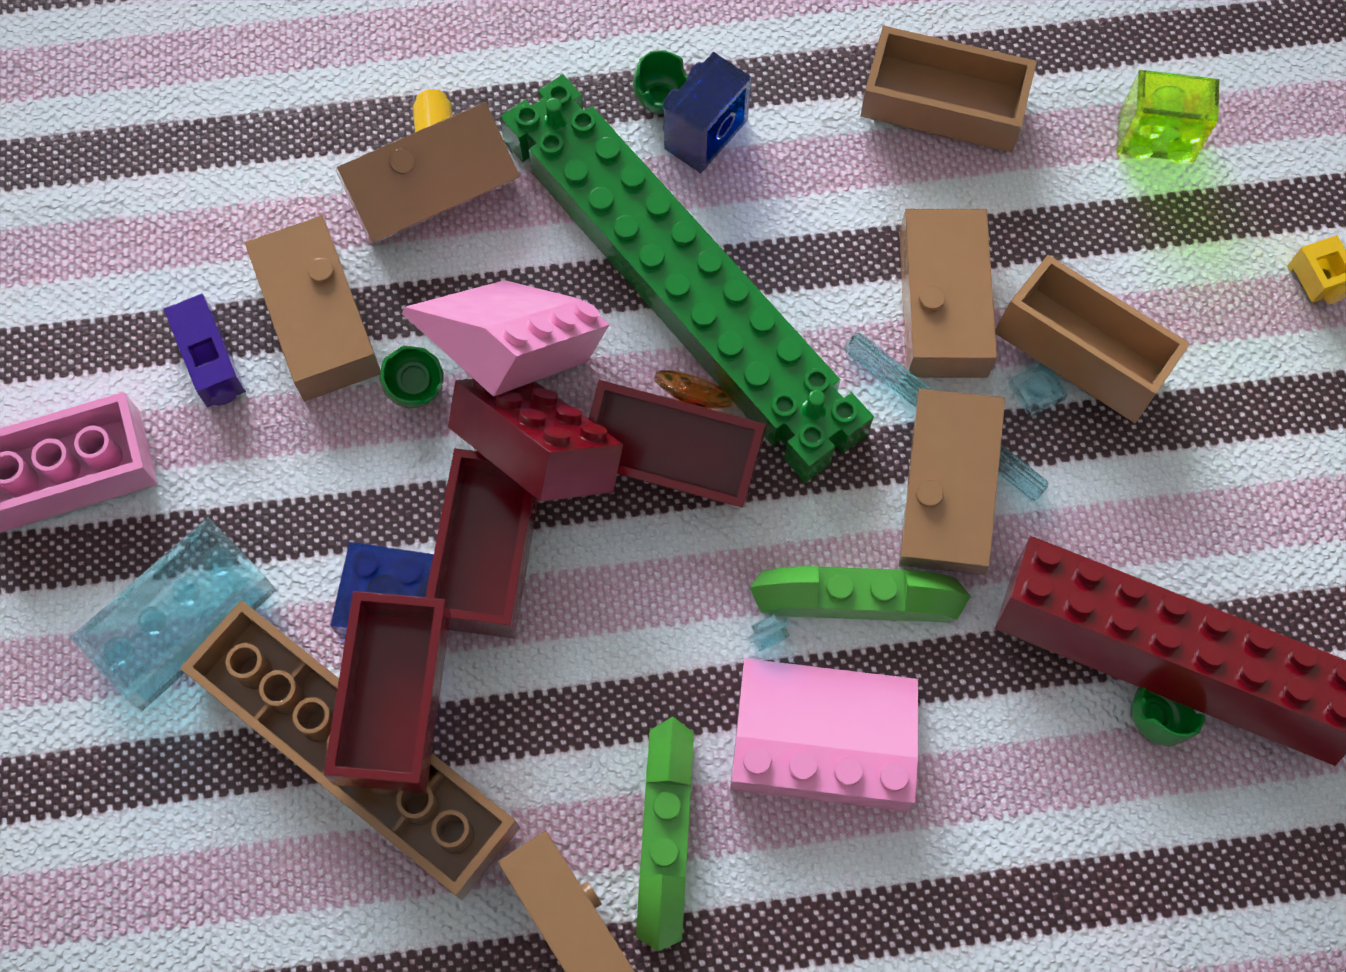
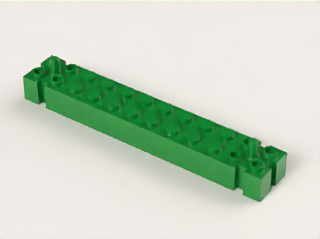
[500,74,874,483]

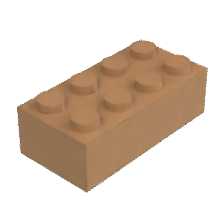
[860,25,1037,152]
[995,255,1190,423]

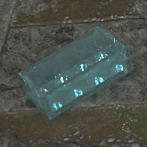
[70,517,277,711]

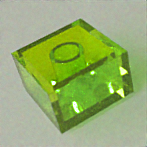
[1116,70,1220,163]

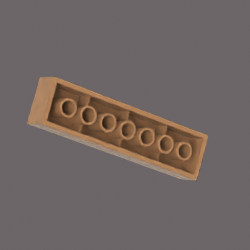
[180,600,520,901]

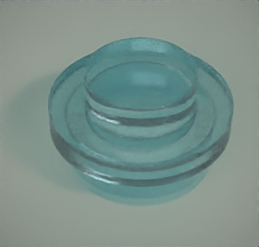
[747,614,790,651]

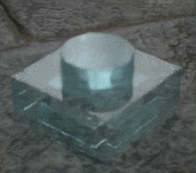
[1008,363,1068,418]

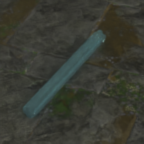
[845,332,1049,501]

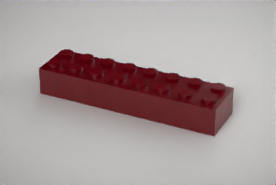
[994,535,1346,766]

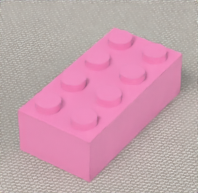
[0,391,158,533]

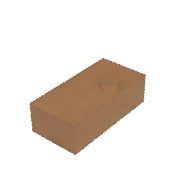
[335,102,520,244]
[899,209,997,378]
[244,215,381,402]
[899,389,1005,575]
[498,830,635,972]

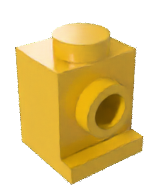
[1287,235,1346,305]

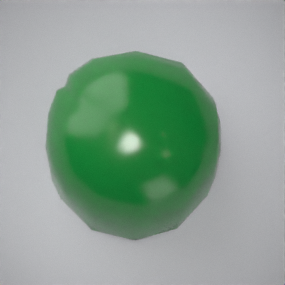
[633,50,692,114]
[379,346,444,409]
[1131,687,1205,747]

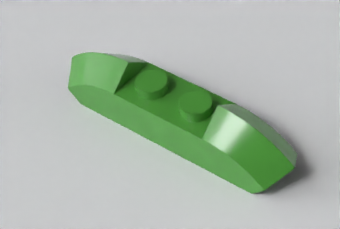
[750,566,971,622]
[636,716,694,951]

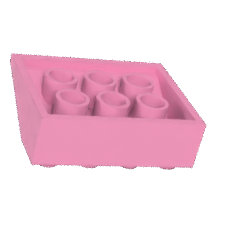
[402,280,610,397]
[730,658,918,811]

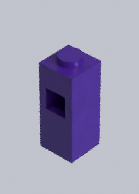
[163,293,246,408]

